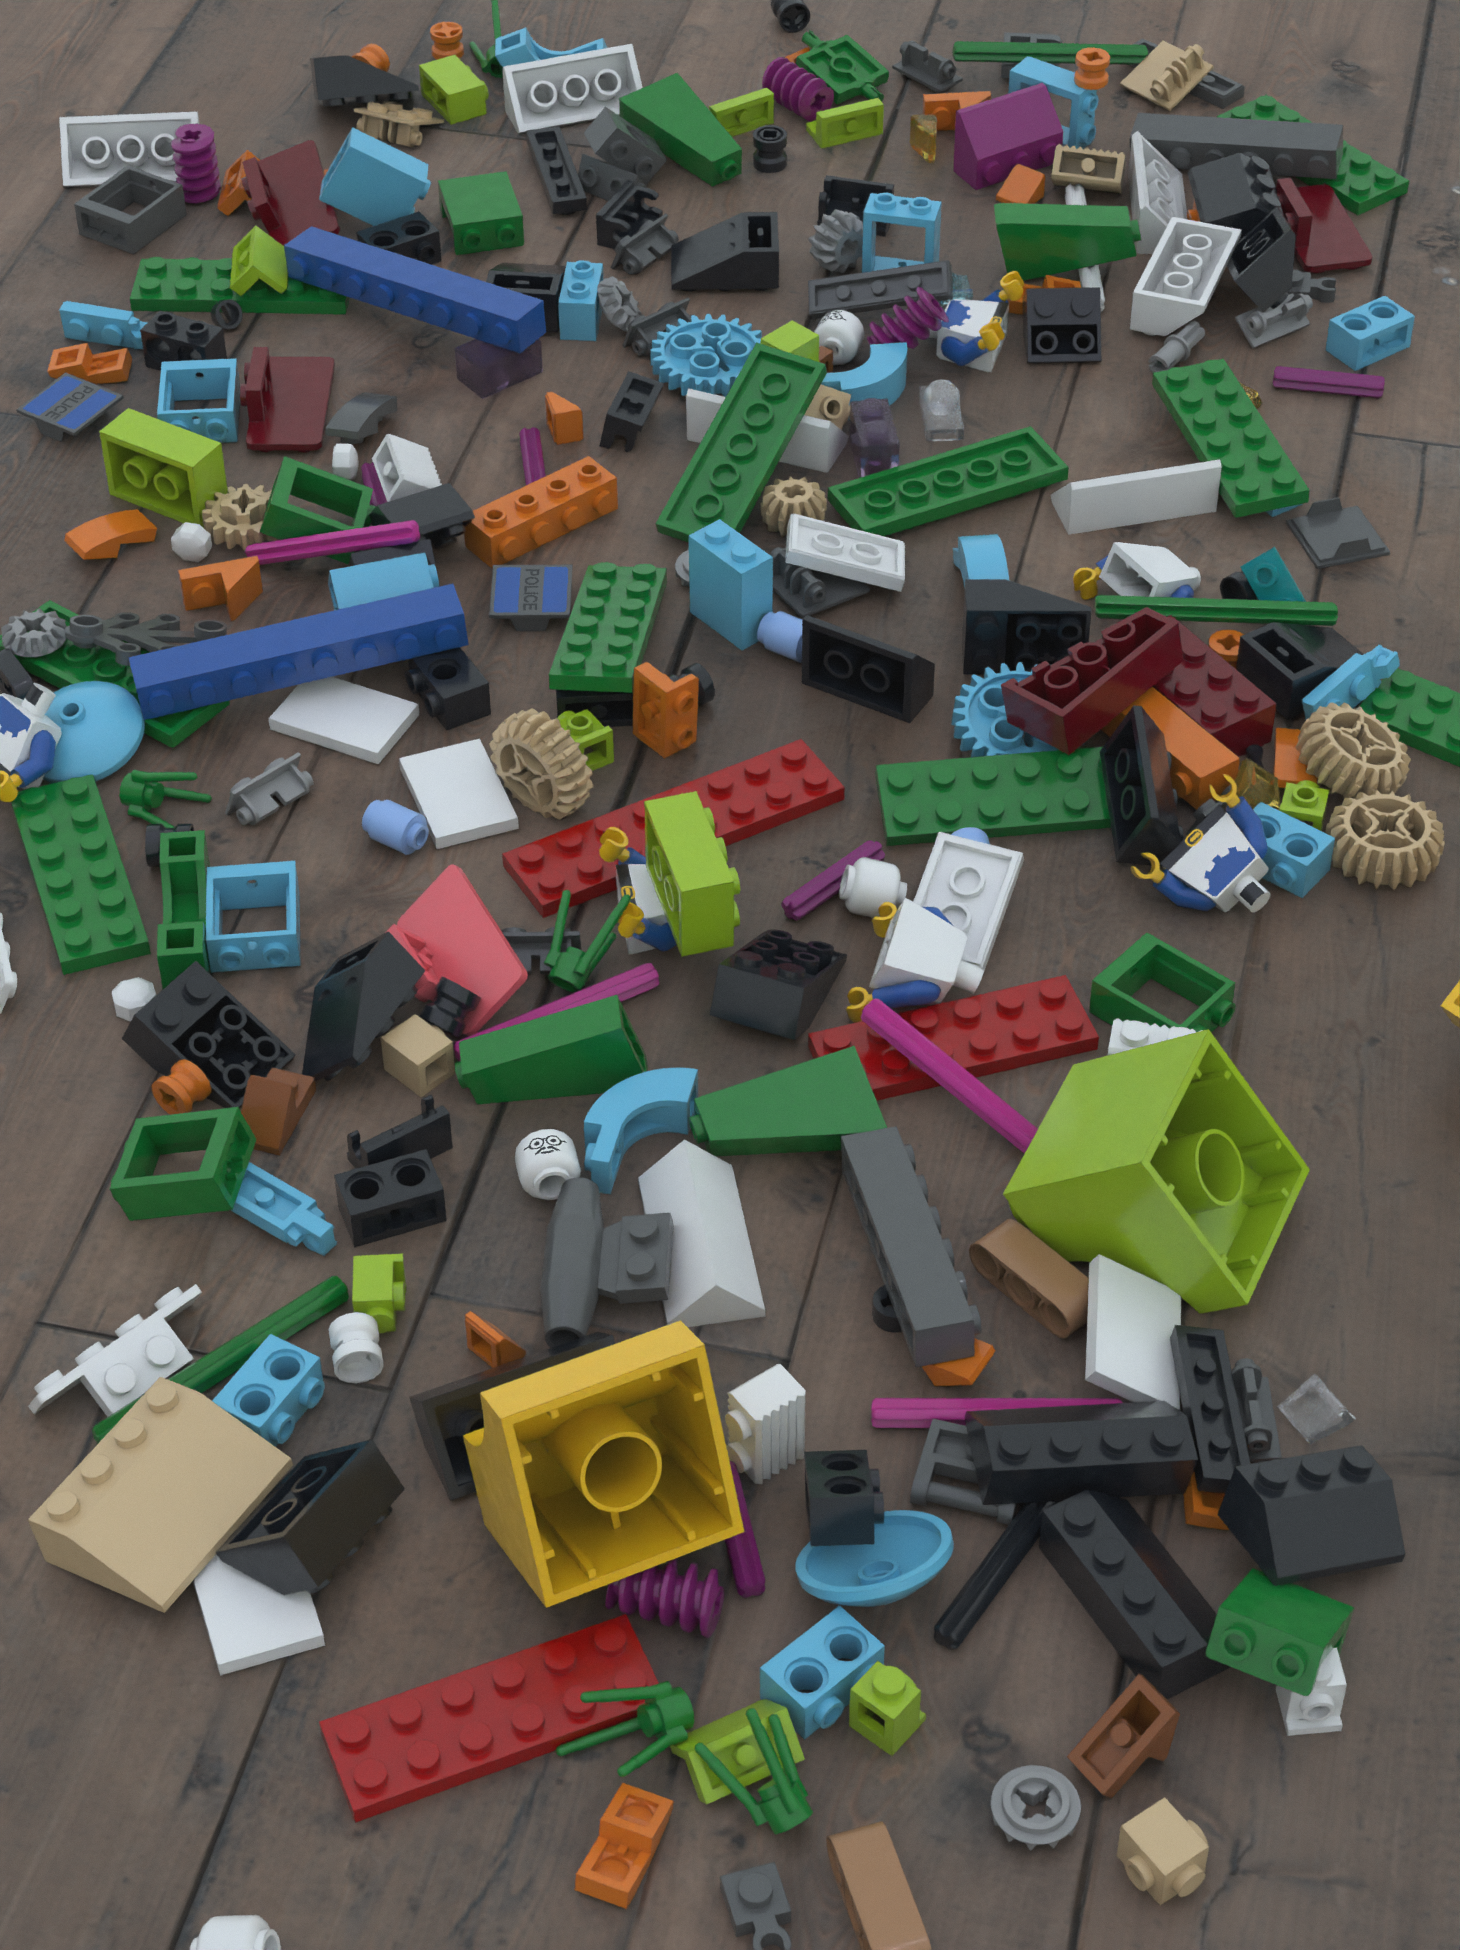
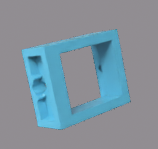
[1008,56,1099,149]
[862,193,942,273]
[157,358,240,443]
[206,861,301,973]

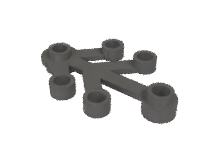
[65,612,227,666]

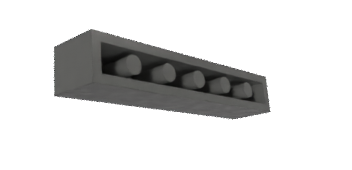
[1129,113,1343,179]
[841,1126,981,1367]

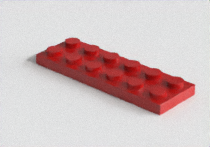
[808,975,1099,1101]
[319,1614,659,1823]

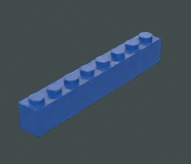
[284,226,546,353]
[128,583,469,720]

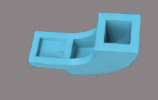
[495,28,607,67]
[821,342,907,420]
[953,534,1009,590]
[584,1068,698,1194]

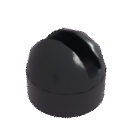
[210,300,243,329]

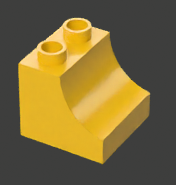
[463,1320,744,1608]

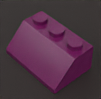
[953,83,1063,190]

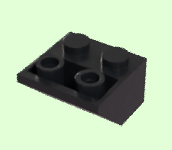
[1022,287,1102,364]
[369,483,475,549]

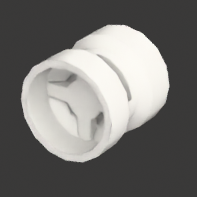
[328,1312,384,1383]

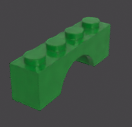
[157,830,210,989]

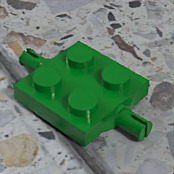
[796,30,890,104]

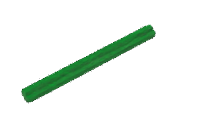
[953,41,1148,65]
[1094,595,1338,626]
[92,1276,349,1444]

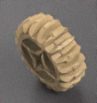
[1295,702,1411,799]
[489,708,593,820]
[1325,789,1445,890]

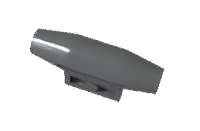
[540,1177,674,1348]

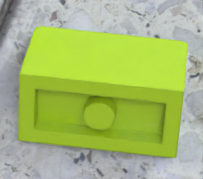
[709,88,774,137]
[806,98,884,149]
[230,225,288,296]
[670,1699,805,1805]

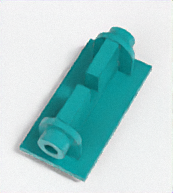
[1240,547,1306,602]

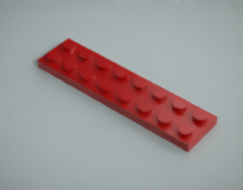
[502,739,845,918]

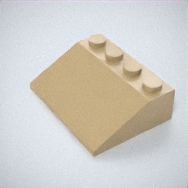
[28,1377,293,1613]

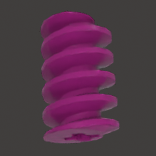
[762,57,834,122]
[171,123,221,203]
[867,286,949,349]
[605,1558,724,1638]

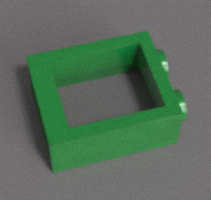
[260,456,376,565]
[1089,932,1236,1033]
[110,1107,257,1221]

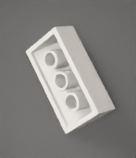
[1130,217,1242,336]

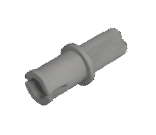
[1148,321,1205,373]

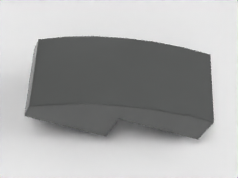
[325,392,397,444]

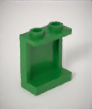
[438,171,524,255]
[1206,1568,1355,1696]

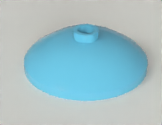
[43,681,145,783]
[795,1510,954,1607]

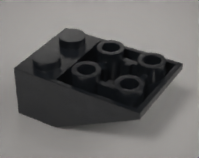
[310,55,419,106]
[671,212,779,292]
[486,263,566,332]
[962,579,1091,675]
[1236,622,1364,720]
[710,929,847,1040]
[302,931,425,1081]
[122,961,296,1108]

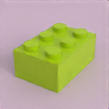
[99,408,228,528]
[644,791,740,957]

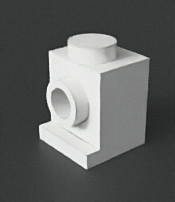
[1276,1648,1347,1736]

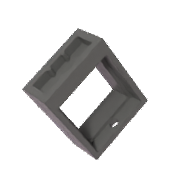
[74,165,186,254]

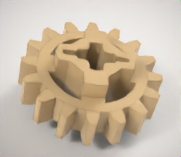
[202,484,277,550]

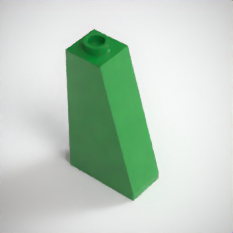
[619,72,742,187]
[994,203,1141,281]
[455,995,648,1105]
[688,1046,887,1157]

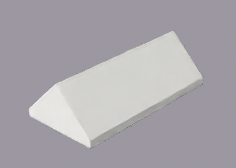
[503,44,643,134]
[59,112,199,187]
[1128,131,1187,254]
[686,388,849,473]
[1051,460,1222,535]
[638,1139,765,1327]

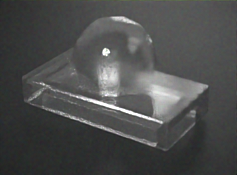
[919,379,964,442]

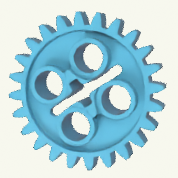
[651,314,762,397]
[951,662,1085,757]

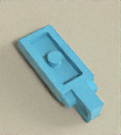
[59,301,148,349]
[1302,645,1400,719]
[231,1162,337,1256]

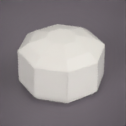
[332,444,359,481]
[171,522,212,563]
[112,977,156,1022]

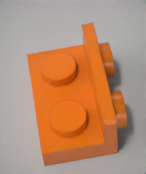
[633,662,699,759]

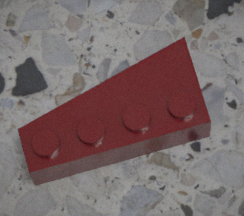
[1001,607,1184,755]

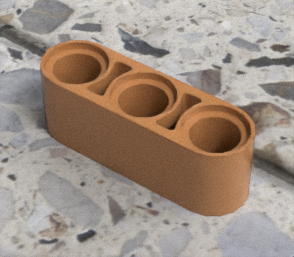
[969,1219,1089,1338]
[826,1821,932,1950]

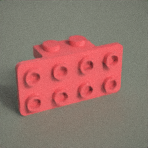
[385,864,528,1036]

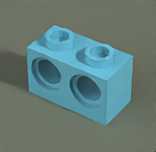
[558,260,604,341]
[1326,296,1415,371]
[1253,802,1335,898]
[212,1334,325,1447]
[760,1605,885,1740]

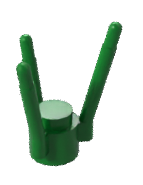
[469,0,503,78]
[119,769,212,828]
[544,890,631,993]
[556,1681,694,1777]
[695,1708,813,1835]

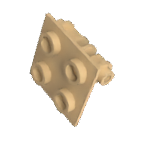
[1120,41,1214,111]
[354,101,444,148]

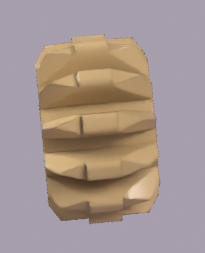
[761,476,827,537]

